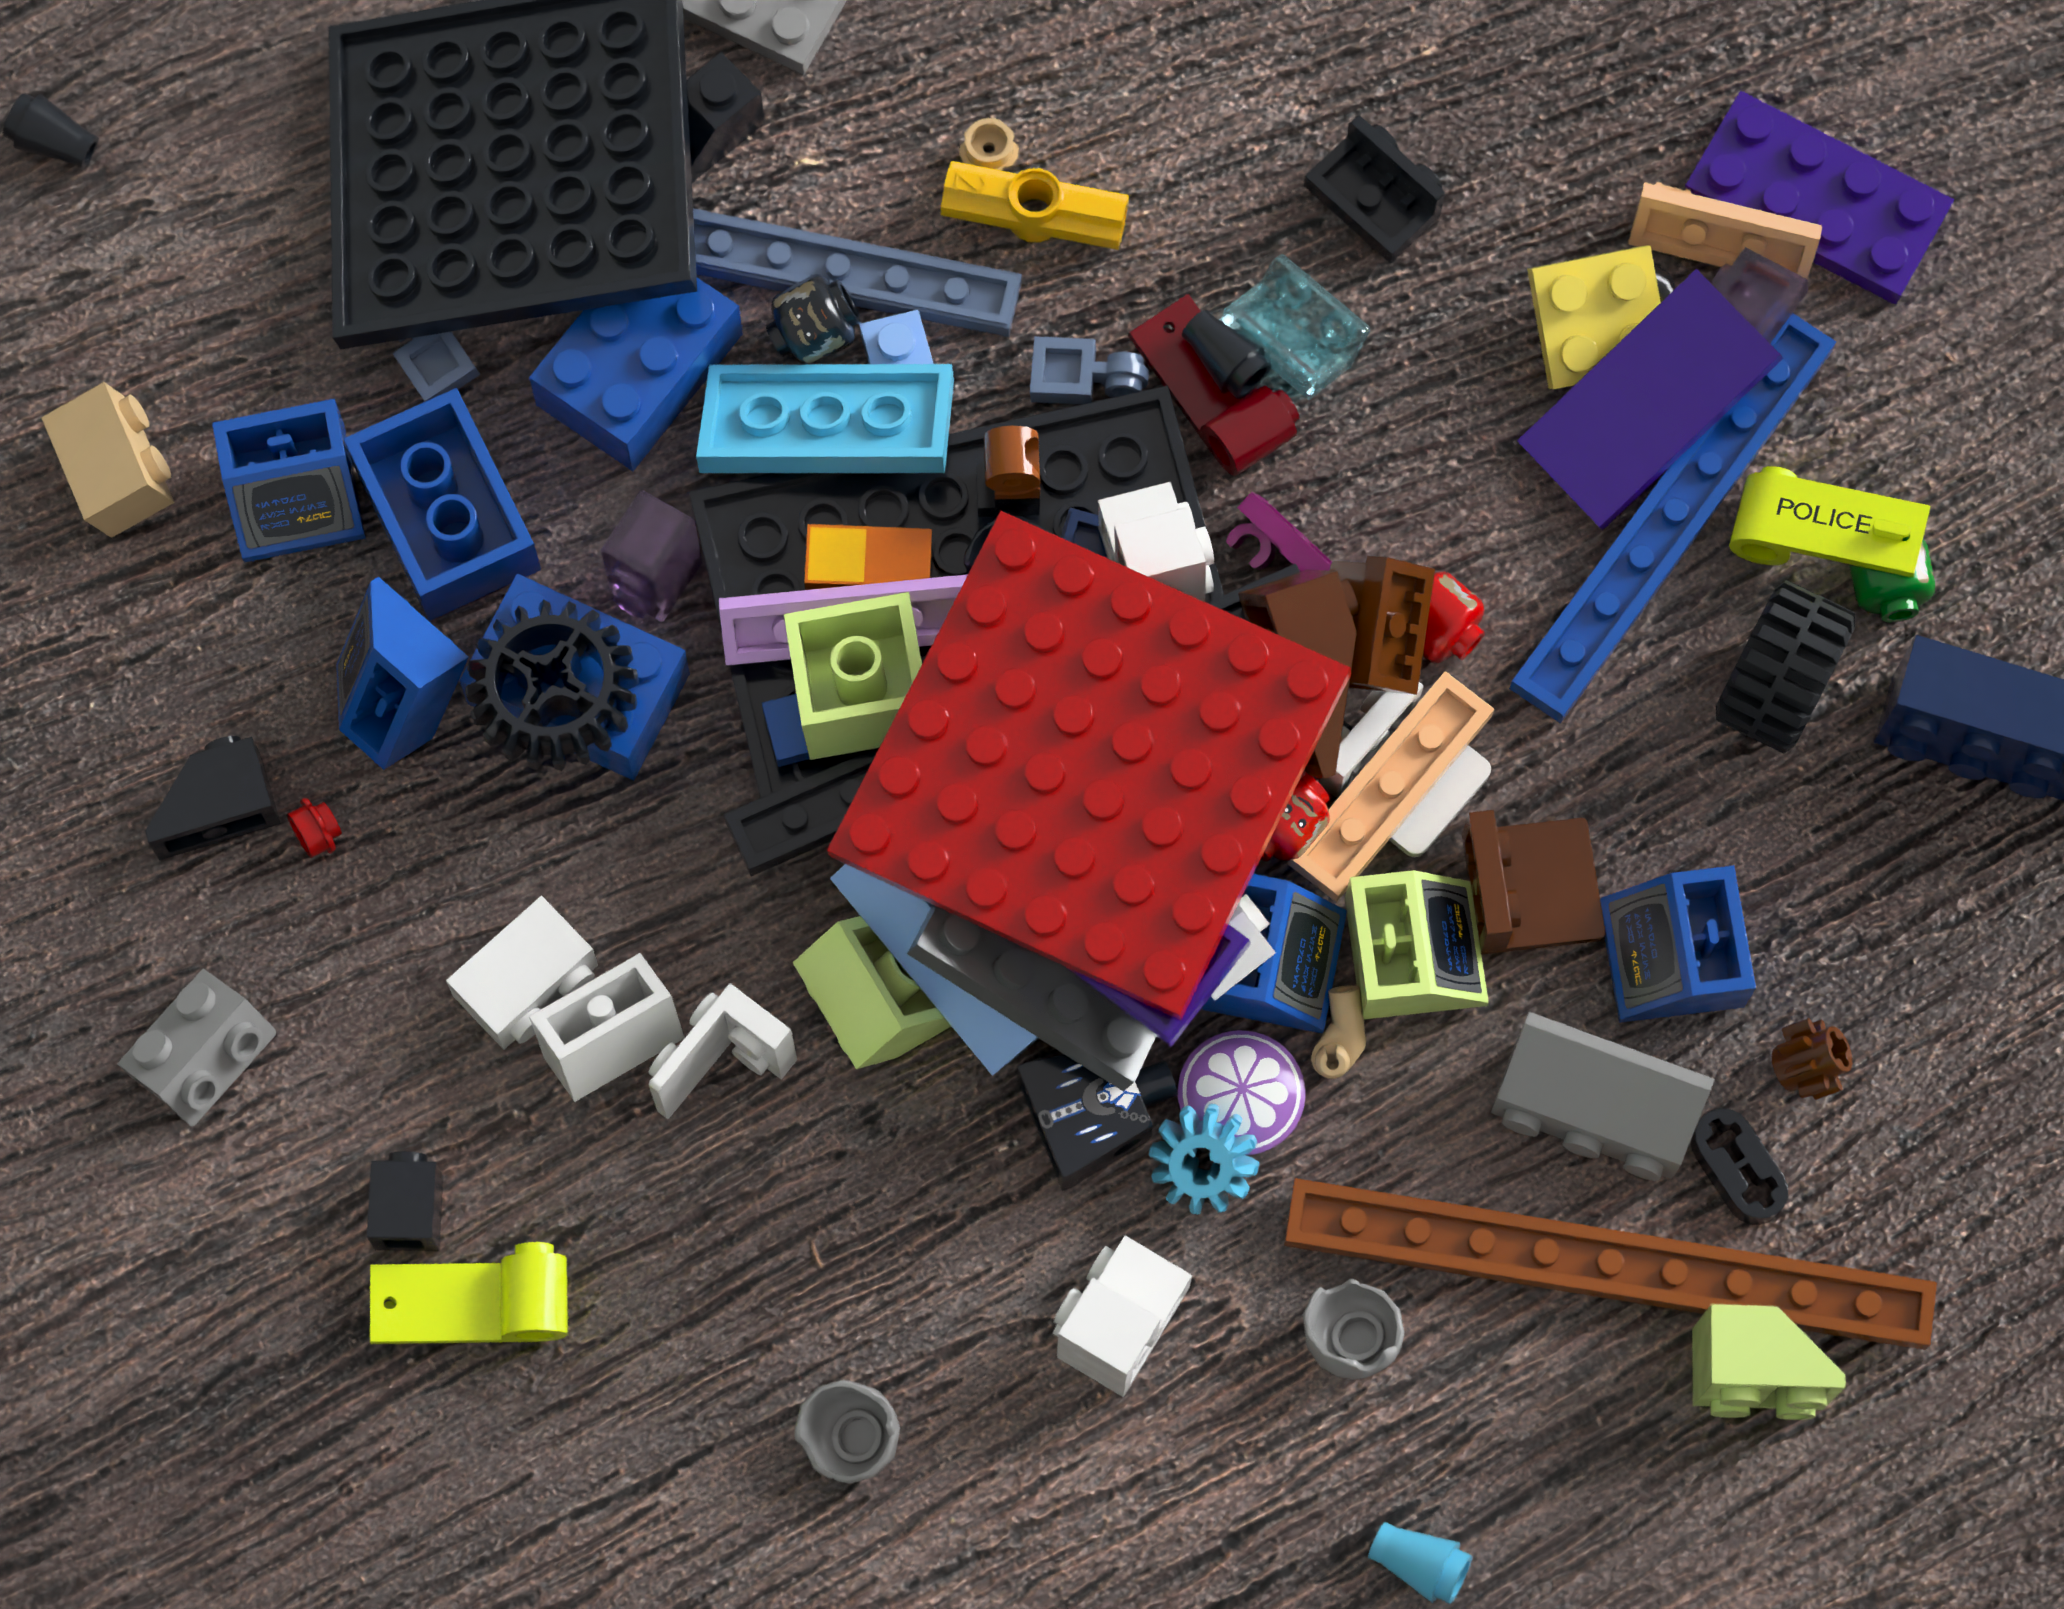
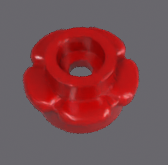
[287,798,342,858]

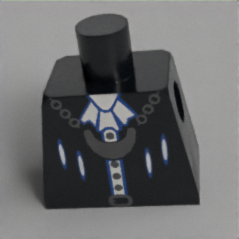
[1017,1055,1178,1191]

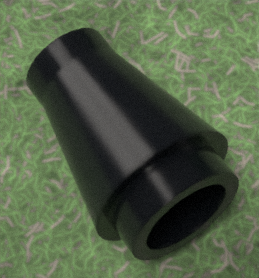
[3,93,99,169]
[1181,310,1272,399]

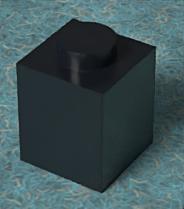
[367,1151,443,1251]

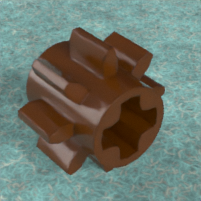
[1772,1018,1853,1100]

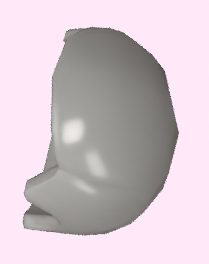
[1303,1279,1404,1379]
[794,1380,900,1484]

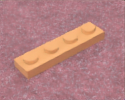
[1287,671,1494,903]

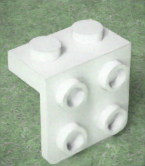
[1320,682,1491,857]

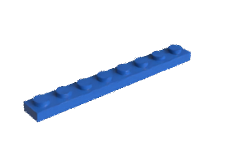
[1509,309,1836,724]

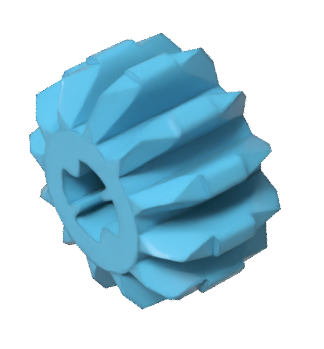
[1149,1104,1259,1215]

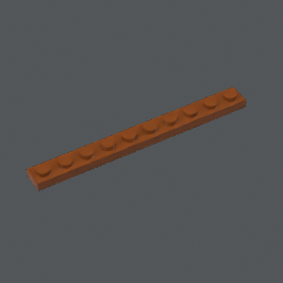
[1284,1178,1937,1350]

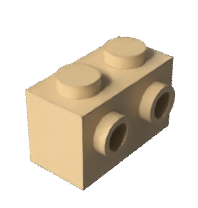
[41,382,175,538]

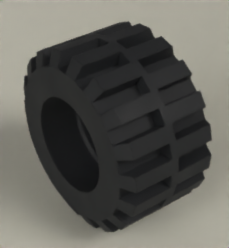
[1716,579,1855,754]

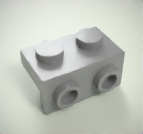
[117,969,276,1126]

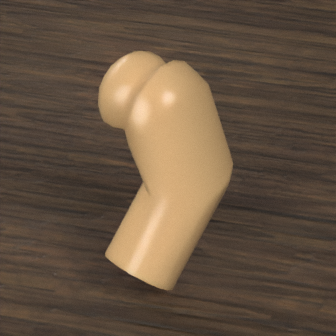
[1311,985,1366,1079]

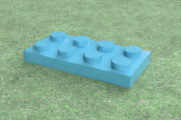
[696,364,954,473]

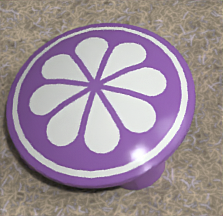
[1178,1030,1305,1155]

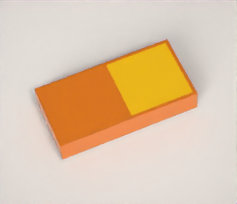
[804,524,932,590]

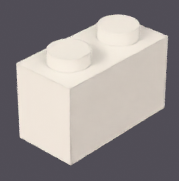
[446,895,598,1050]
[529,953,685,1102]

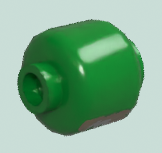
[1849,537,1935,622]

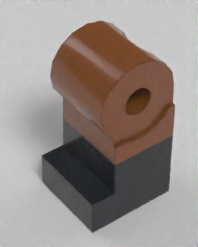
[976,426,1040,517]

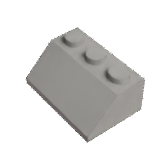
[1490,1012,1715,1181]

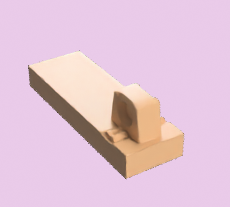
[1628,182,1822,287]

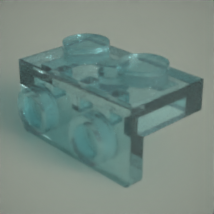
[1220,254,1370,400]

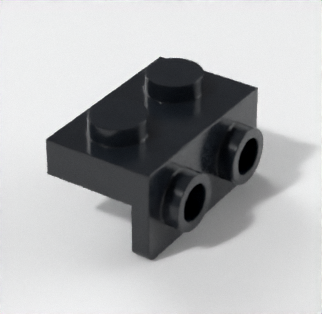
[1303,115,1445,264]

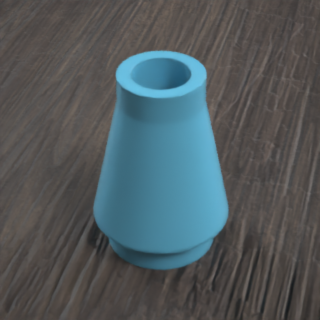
[1369,1522,1472,1604]

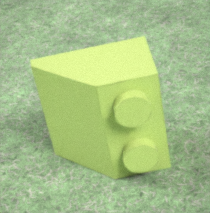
[793,916,952,1069]

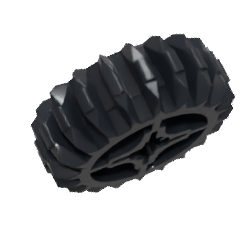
[465,599,639,771]

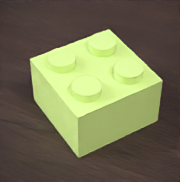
[784,592,922,760]

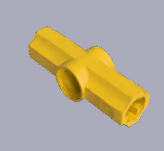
[941,161,1129,250]

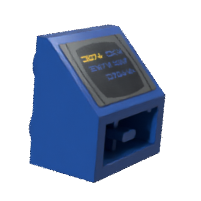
[212,399,366,563]
[336,577,469,770]
[1600,865,1756,1023]
[1201,874,1347,1034]

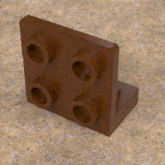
[1330,556,1435,695]
[1462,810,1605,955]

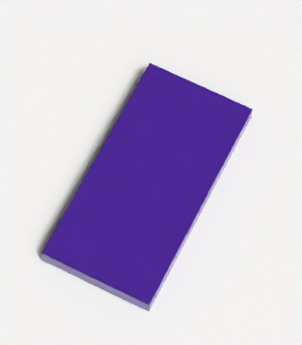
[1517,269,1784,530]

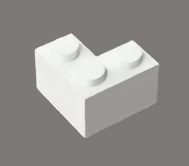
[1098,482,1214,602]
[1053,1236,1192,1397]

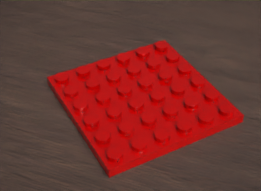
[827,511,1351,1020]

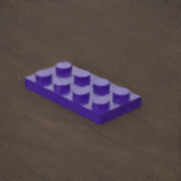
[1684,90,1955,305]

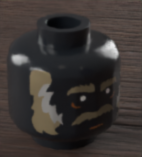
[766,274,861,364]

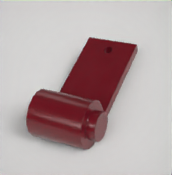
[1128,294,1300,476]

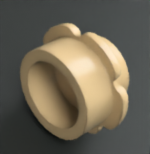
[959,118,1019,171]

